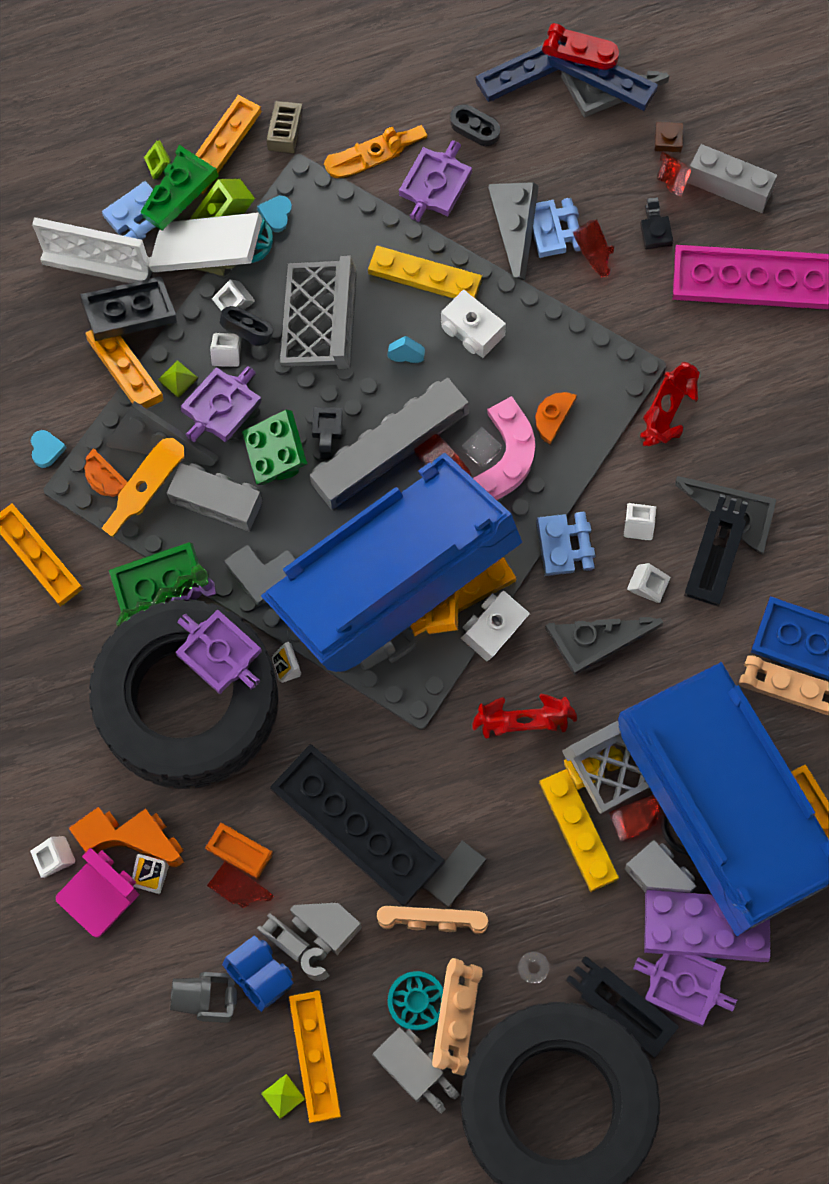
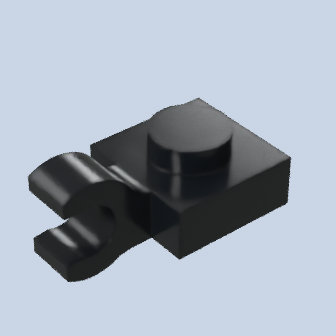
[640,197,673,250]
[312,407,343,459]

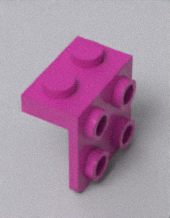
[56,848,140,938]

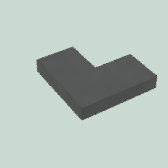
[224,545,296,607]
[423,841,486,908]

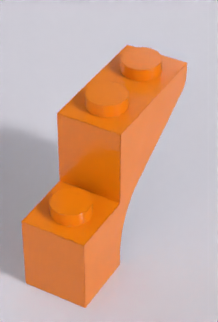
[69,806,184,867]

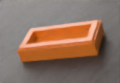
[205,822,273,880]

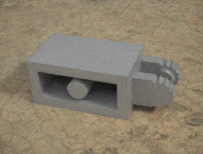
[372,1027,460,1114]

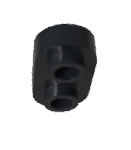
[450,104,500,146]
[220,306,273,346]

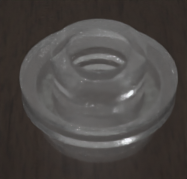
[518,952,549,984]

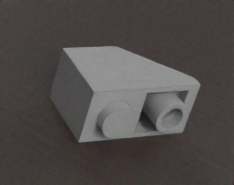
[624,840,696,893]
[290,903,362,955]

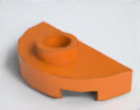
[535,392,577,445]
[84,448,128,497]

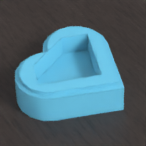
[257,196,292,232]
[387,336,425,363]
[31,430,67,468]

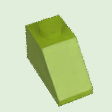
[191,179,255,220]

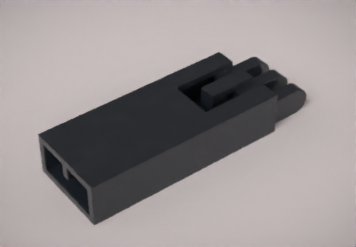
[684,493,748,607]
[566,956,679,1060]

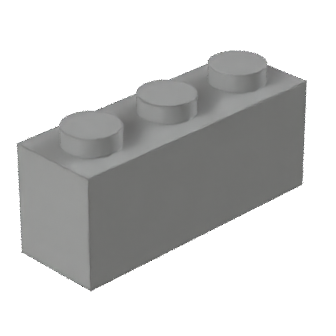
[687,144,777,213]
[167,463,263,532]

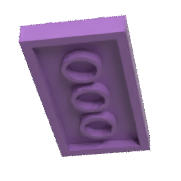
[644,890,770,962]

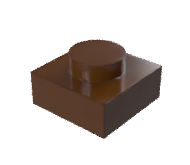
[654,122,683,152]

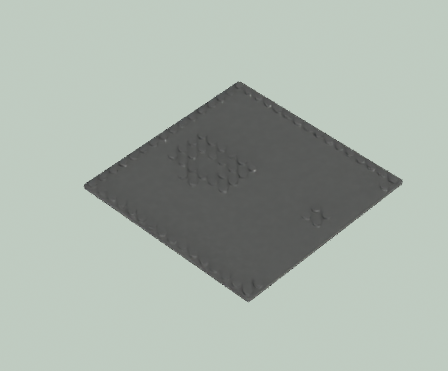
[44,154,666,730]

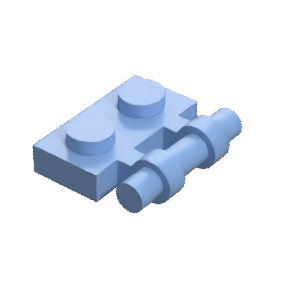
[102,181,156,240]
[532,198,585,258]
[536,512,595,576]

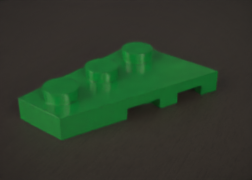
[141,145,219,231]
[109,542,201,622]

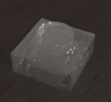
[462,427,502,468]

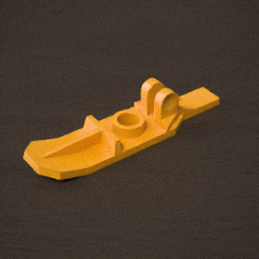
[324,125,427,178]
[101,438,185,537]

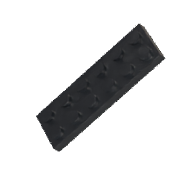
[270,744,445,907]

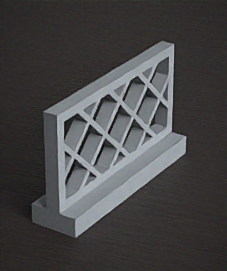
[280,256,356,369]
[562,721,649,813]

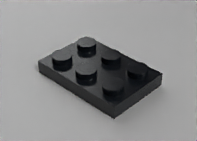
[80,276,177,341]

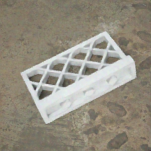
[32,217,152,283]

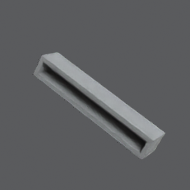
[310,377,469,510]

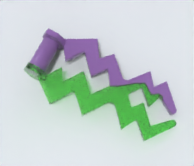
[116,564,216,626]

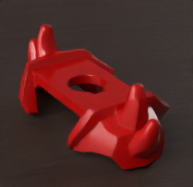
[640,362,700,447]
[472,694,577,739]

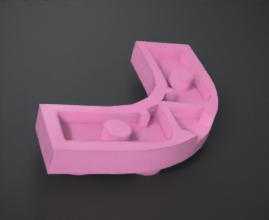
[473,396,535,500]

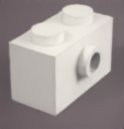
[441,289,506,358]
[461,590,530,661]

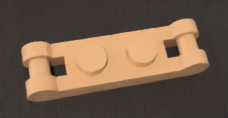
[738,655,829,716]
[377,906,488,935]
[432,958,483,1076]

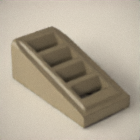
[267,101,303,153]

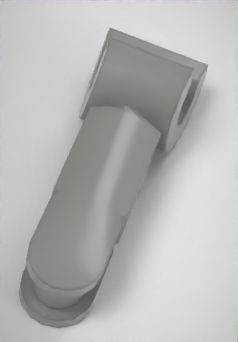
[257,913,329,981]

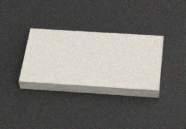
[149,213,262,272]

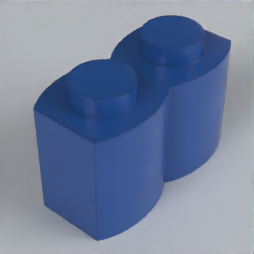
[222,936,293,1012]

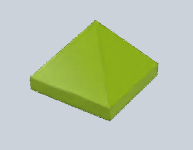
[144,140,171,179]
[158,360,198,398]
[261,1074,305,1119]

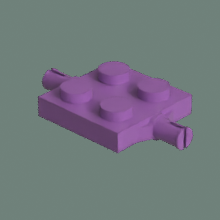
[399,141,472,222]
[181,366,261,442]
[176,609,262,694]
[633,953,737,1027]

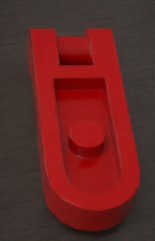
[542,23,619,70]

